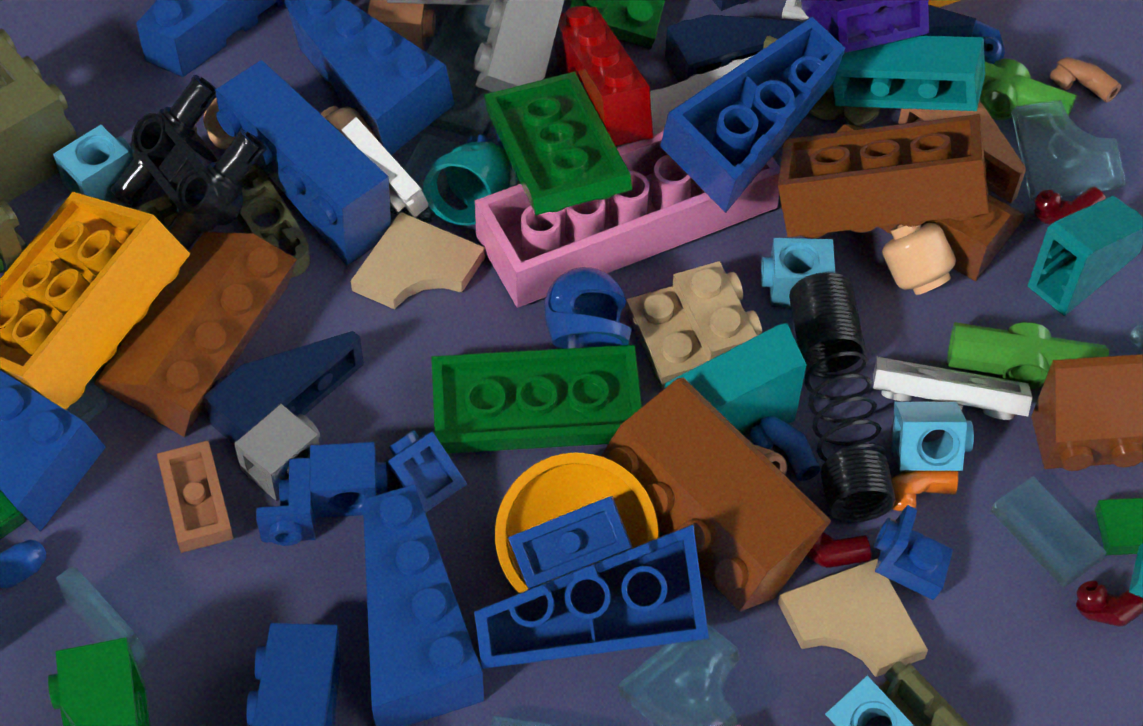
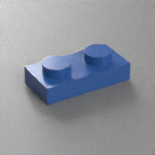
[508,496,633,589]

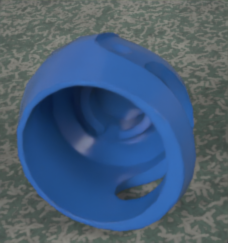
[544,267,632,349]

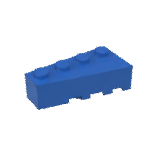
[136,0,284,77]
[288,0,455,155]
[660,17,845,213]
[215,60,391,266]
[0,370,106,532]
[363,484,484,726]
[474,525,709,669]
[246,623,341,726]

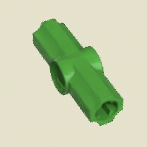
[980,59,1077,132]
[947,322,1109,390]

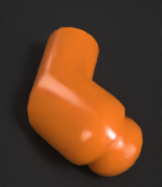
[891,470,958,511]

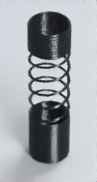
[789,272,896,522]

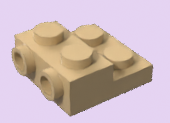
[625,261,762,389]

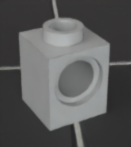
[234,404,321,501]

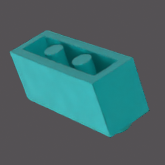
[833,36,985,111]

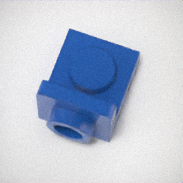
[384,430,467,513]
[256,458,316,546]
[874,505,953,600]

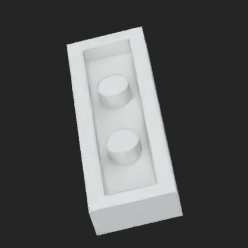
[873,357,1032,420]

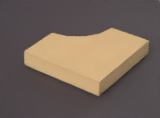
[351,212,485,310]
[778,559,928,677]

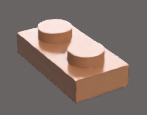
[157,440,234,553]

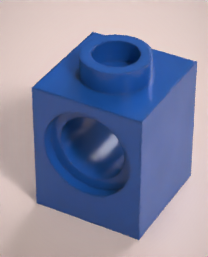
[310,442,388,518]

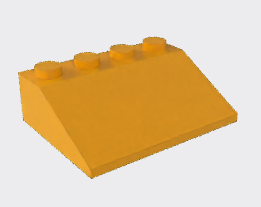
[0,192,190,410]

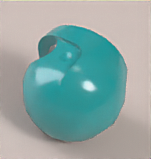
[423,141,518,225]

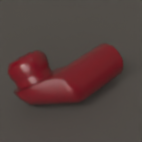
[1034,186,1106,225]
[806,532,871,568]
[1076,581,1143,627]

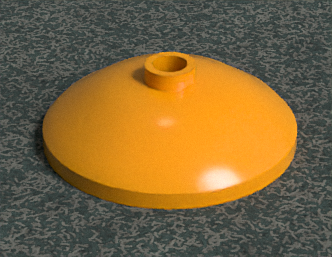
[495,453,659,593]

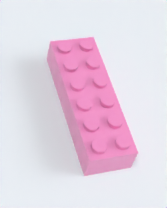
[475,131,780,308]

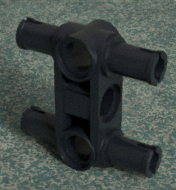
[110,75,267,250]

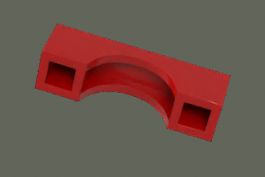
[554,6,653,146]

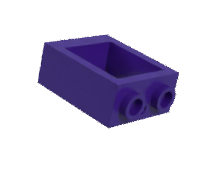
[801,0,929,53]

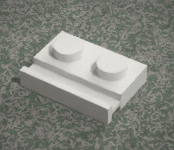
[341,117,429,218]

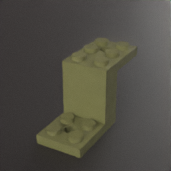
[0,28,78,274]

